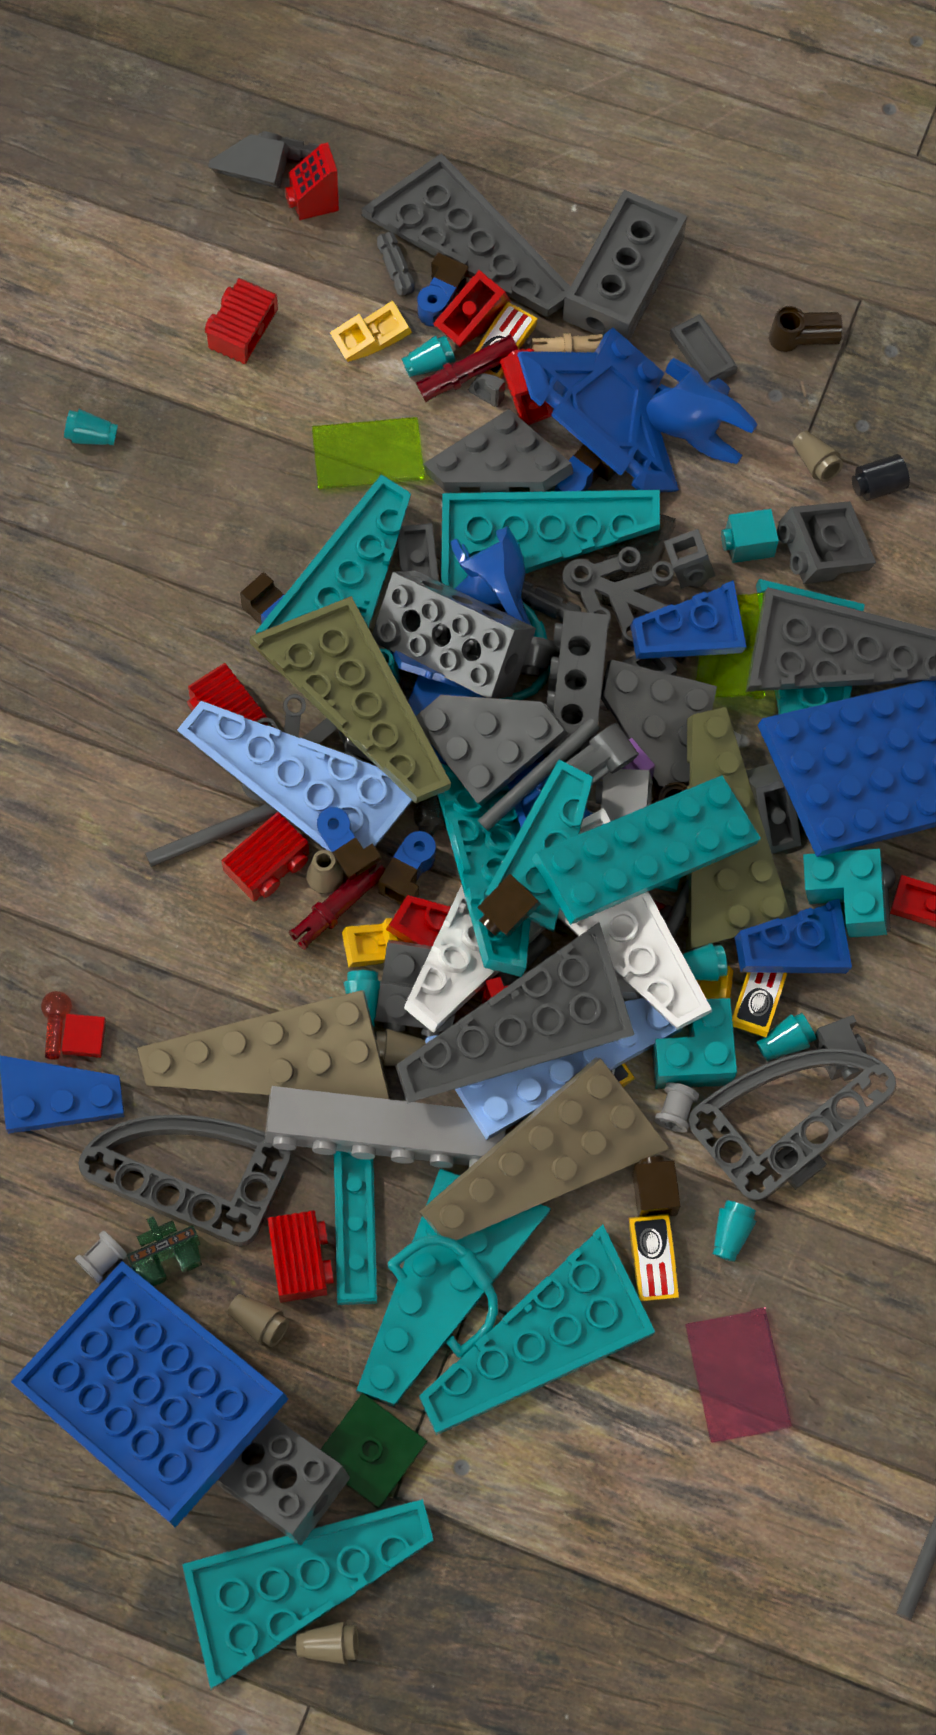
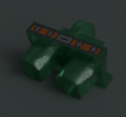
[127,1216,202,1287]

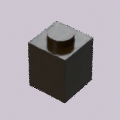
[477,874,541,938]
[632,1156,681,1217]

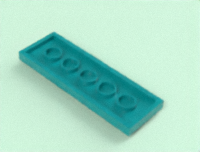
[532,775,761,925]

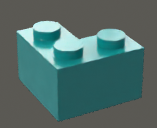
[803,848,887,938]
[652,998,737,1089]

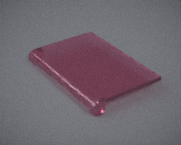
[685,1308,792,1443]

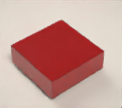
[61,1014,106,1058]

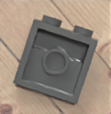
[777,501,876,584]
[375,940,456,1036]

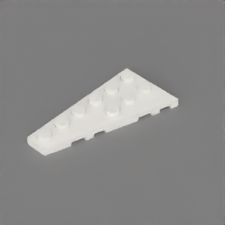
[501,808,712,1030]
[404,885,546,1033]

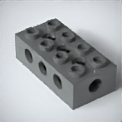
[563,190,687,341]
[372,571,536,699]
[543,610,609,763]
[215,1417,350,1546]

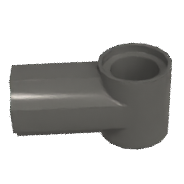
[566,723,639,785]

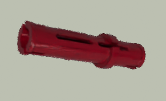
[416,334,518,403]
[289,863,385,950]

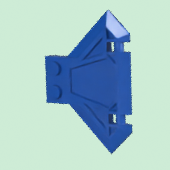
[517,328,679,492]

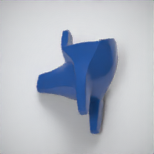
[646,358,758,464]
[451,526,535,636]

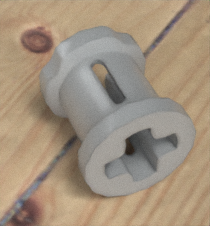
[654,1082,699,1133]
[74,1230,128,1284]

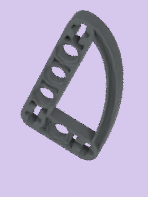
[688,1049,897,1201]
[78,1115,291,1247]

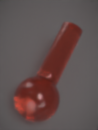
[41,991,72,1060]

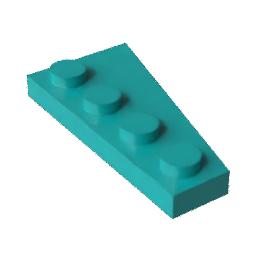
[485,759,593,932]

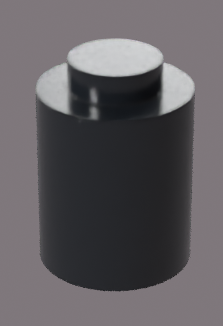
[852,454,910,501]

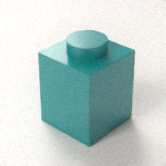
[721,509,779,563]

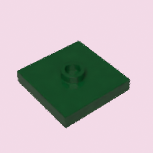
[320,1393,428,1510]

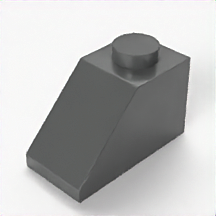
[208,131,290,188]
[746,763,802,854]

